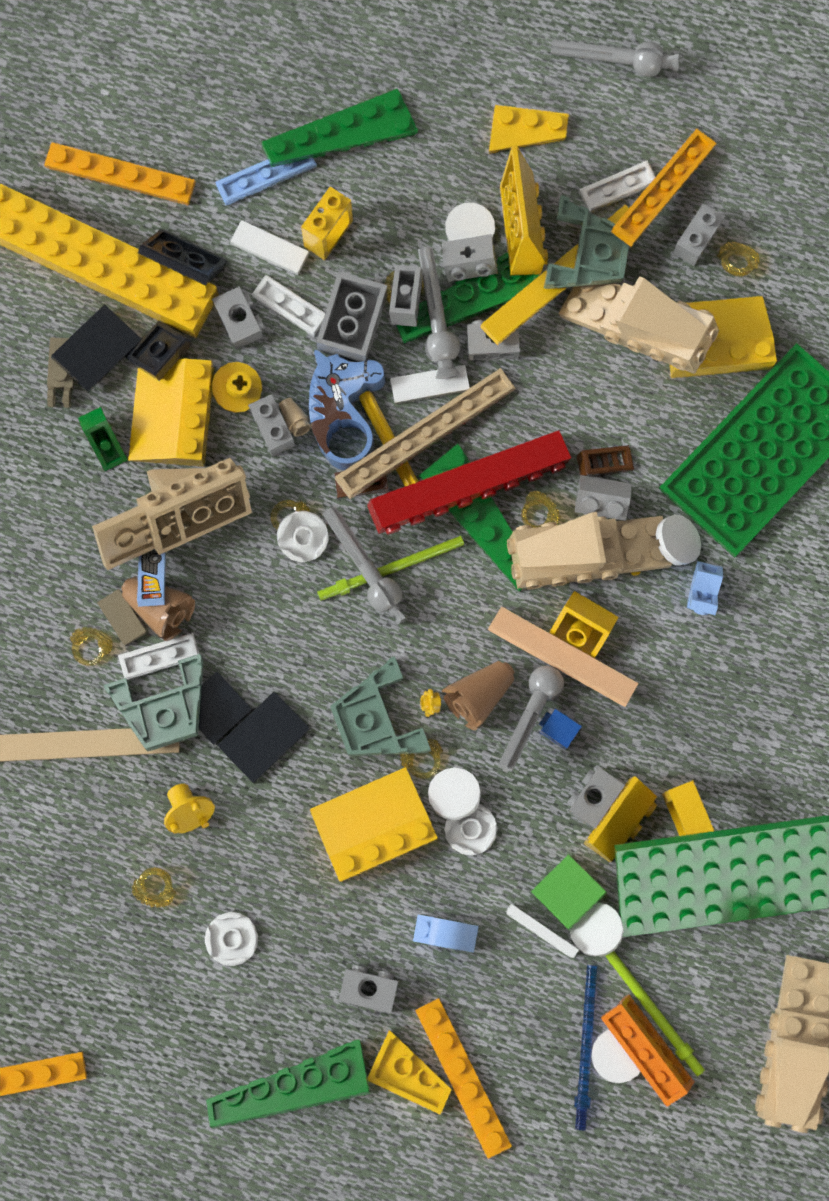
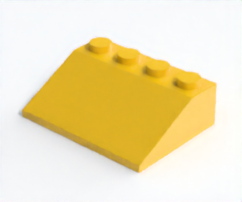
[500,145,548,275]
[669,296,777,378]
[128,359,214,467]
[310,767,438,882]

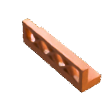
[601,994,695,1107]

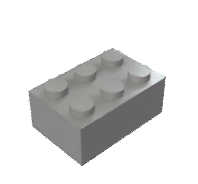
[316,272,388,362]

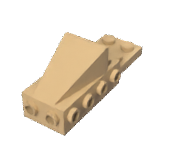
[559,277,719,374]
[92,458,252,570]
[507,512,672,590]
[755,955,829,1133]

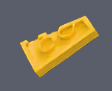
[489,105,569,154]
[368,1029,452,1115]

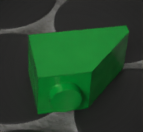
[78,407,127,471]

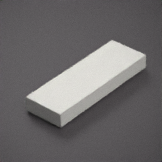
[579,161,655,213]
[230,220,309,275]
[252,275,325,337]
[390,365,470,404]
[118,633,200,680]
[506,904,578,958]

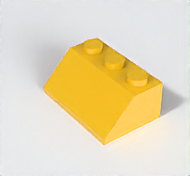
[584,776,657,862]

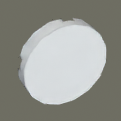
[445,203,495,241]
[277,510,329,562]
[656,514,701,566]
[428,767,481,821]
[445,804,497,856]
[570,902,623,956]
[205,912,258,966]
[591,1029,640,1083]

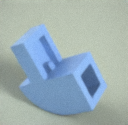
[687,561,723,615]
[413,915,478,953]

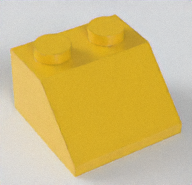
[549,591,619,659]

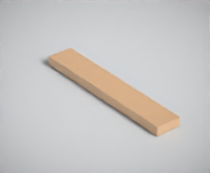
[488,606,638,707]

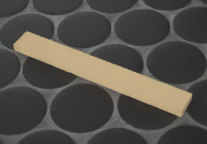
[335,368,515,499]
[0,728,180,762]

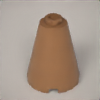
[122,576,195,641]
[442,661,515,730]

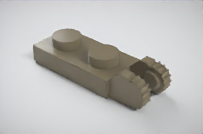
[47,338,74,408]

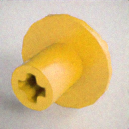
[211,362,262,413]
[164,784,215,834]

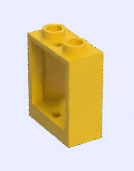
[301,187,353,260]
[662,780,714,836]

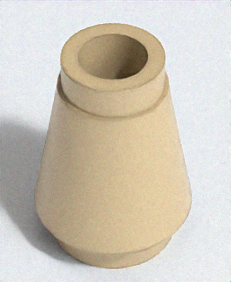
[279,398,312,437]

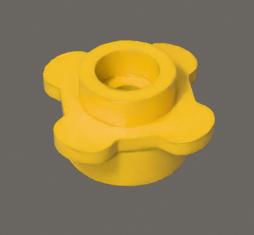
[420,689,441,717]

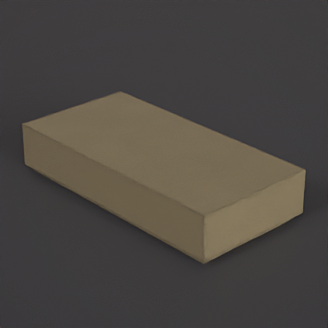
[97,589,147,647]

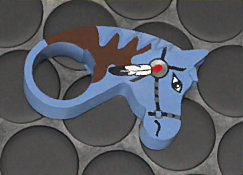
[309,350,385,470]

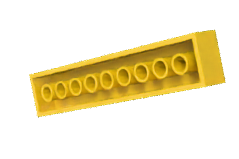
[0,184,219,338]

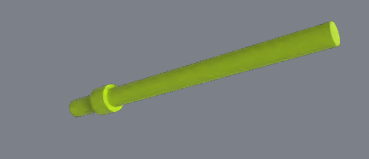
[317,536,464,601]
[605,951,705,1077]

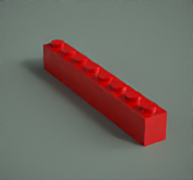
[367,430,571,535]

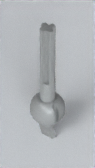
[551,39,680,77]
[418,247,460,379]
[322,505,408,625]
[498,664,564,773]

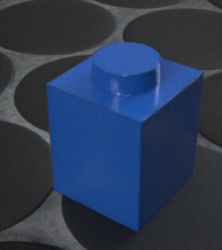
[538,709,582,750]

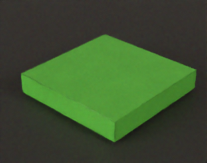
[531,854,607,930]

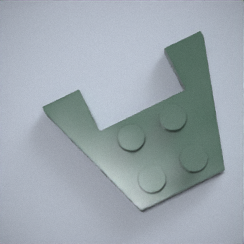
[544,195,629,289]
[104,654,204,752]
[330,656,431,756]

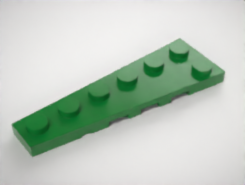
[261,88,418,167]
[396,252,539,344]
[419,444,523,592]
[206,1039,370,1129]

